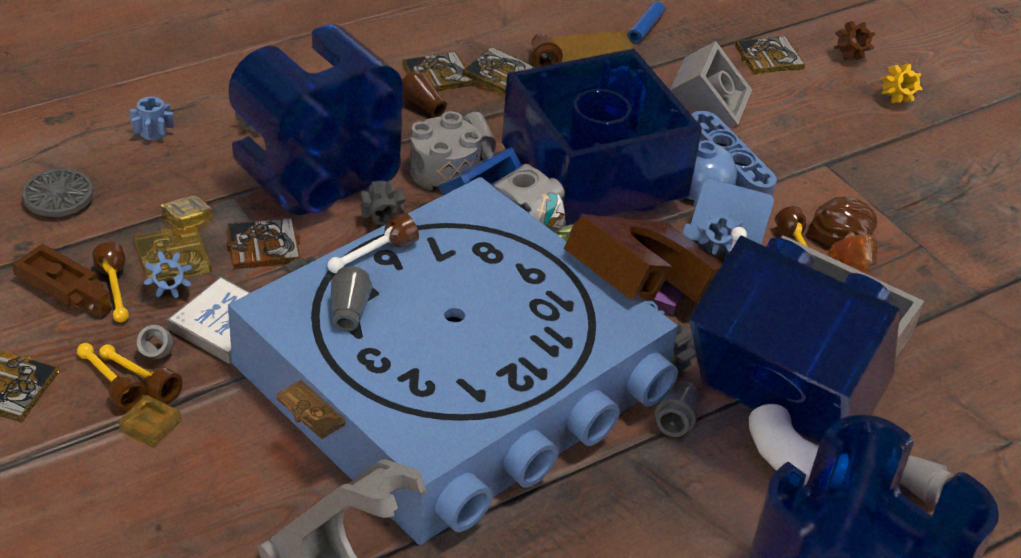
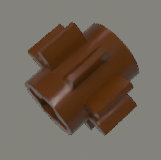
[834,21,875,60]

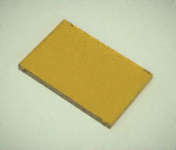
[549,30,640,74]

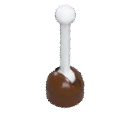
[327,212,419,273]

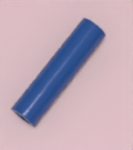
[627,1,665,43]

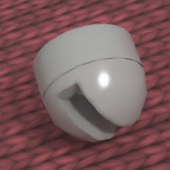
[137,325,173,359]

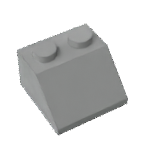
[669,41,752,127]

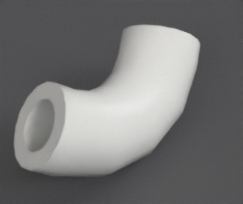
[749,404,847,492]

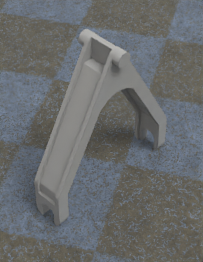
[257,459,427,558]

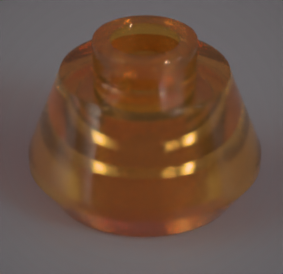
[827,234,878,274]

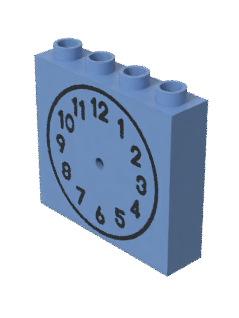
[228,177,678,546]

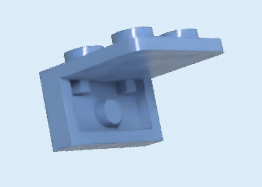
[683,179,774,267]

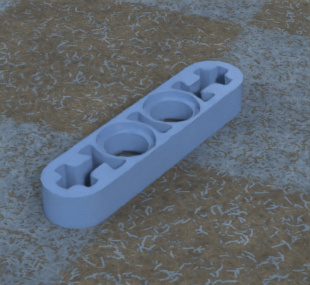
[688,111,777,196]

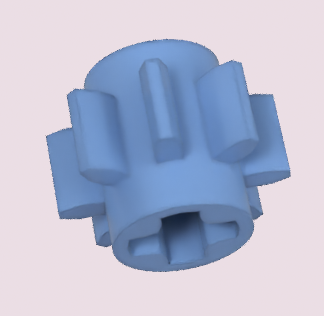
[129,97,174,140]
[698,209,745,258]
[144,251,192,298]

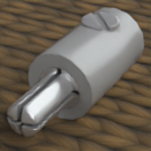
[462,112,496,160]

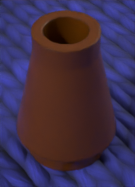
[531,33,563,72]
[399,71,447,118]

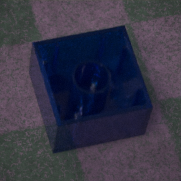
[501,48,702,226]
[689,235,900,457]

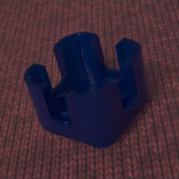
[229,24,403,215]
[749,415,999,558]

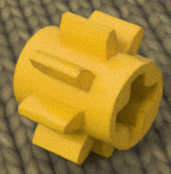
[880,64,922,104]

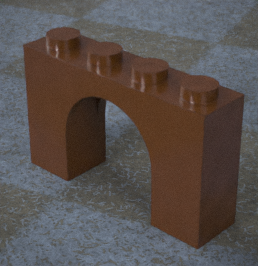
[564,214,734,303]

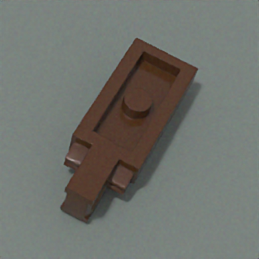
[12,244,112,318]

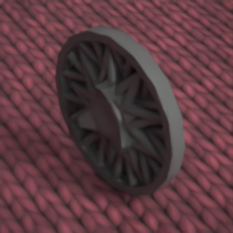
[22,169,94,217]

